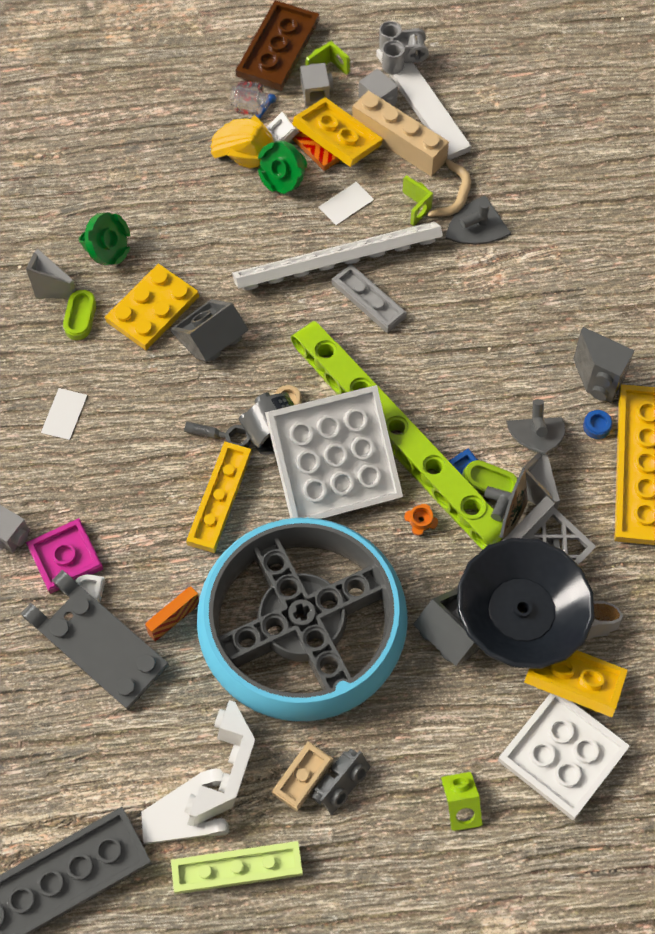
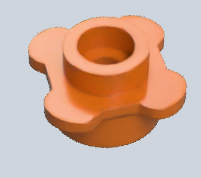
[404,504,438,536]

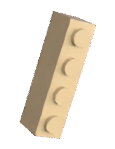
[352,90,449,177]

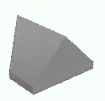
[26,249,76,298]
[524,453,560,509]

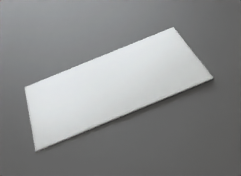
[319,182,374,225]
[41,388,87,440]

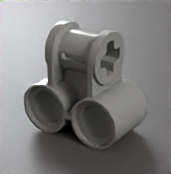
[379,21,429,74]

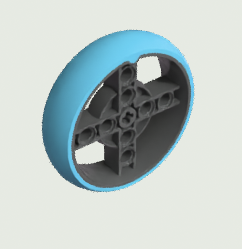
[197,518,408,721]

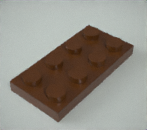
[236,0,320,91]

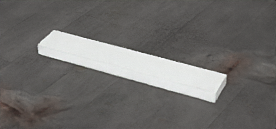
[376,49,471,160]

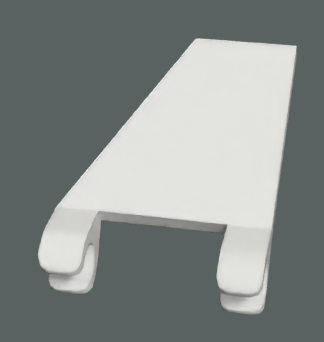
[141,768,229,845]

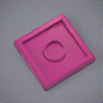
[26,518,103,594]

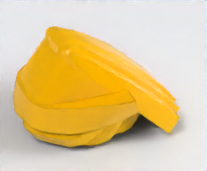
[210,115,274,169]

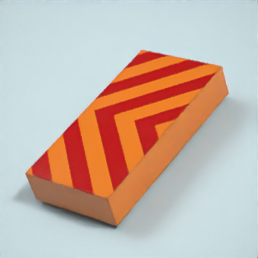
[292,130,341,171]
[145,586,199,642]

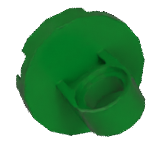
[258,141,308,194]
[78,212,131,266]

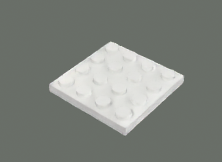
[265,385,403,519]

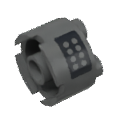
[239,392,295,455]

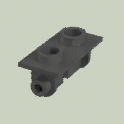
[311,748,371,815]

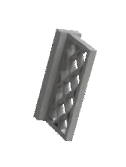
[504,495,596,613]

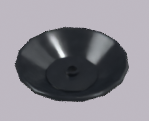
[457,538,595,669]

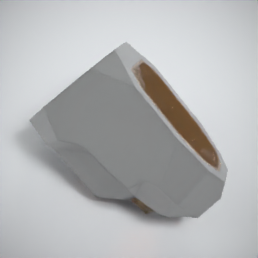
[586,601,623,640]

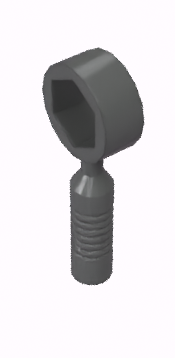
[184,421,251,448]

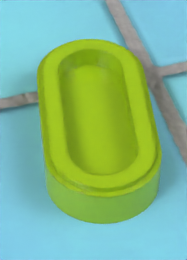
[63,290,96,340]
[462,460,517,494]

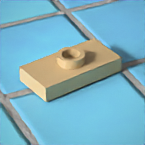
[271,741,334,812]

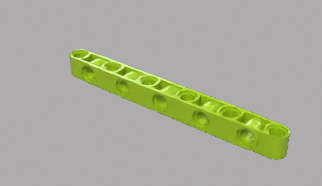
[291,321,505,550]

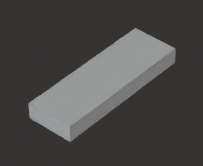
[332,264,407,333]

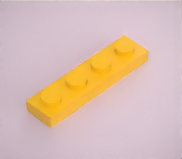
[186,441,252,553]

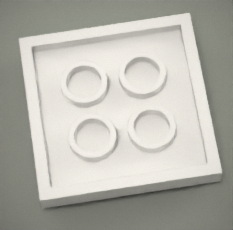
[498,693,630,820]

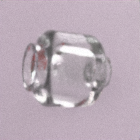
[230,81,269,116]

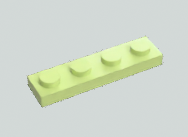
[171,841,303,895]

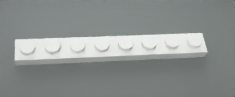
[232,222,443,290]

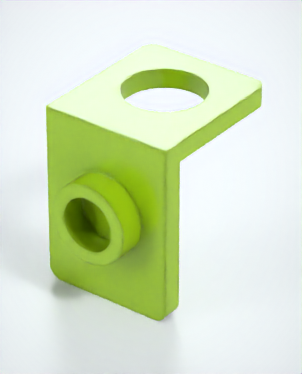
[306,41,350,75]
[403,175,433,226]
[441,772,482,831]

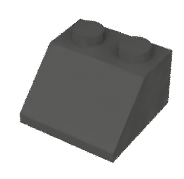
[169,299,249,361]
[573,327,635,403]
[413,588,480,666]

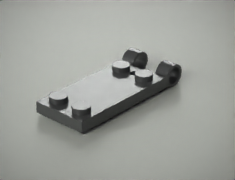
[20,570,169,710]

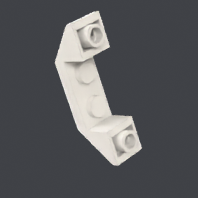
[184,700,255,827]

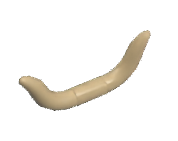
[428,159,471,217]

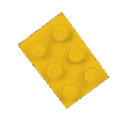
[292,97,383,167]
[105,263,199,351]
[524,650,628,717]

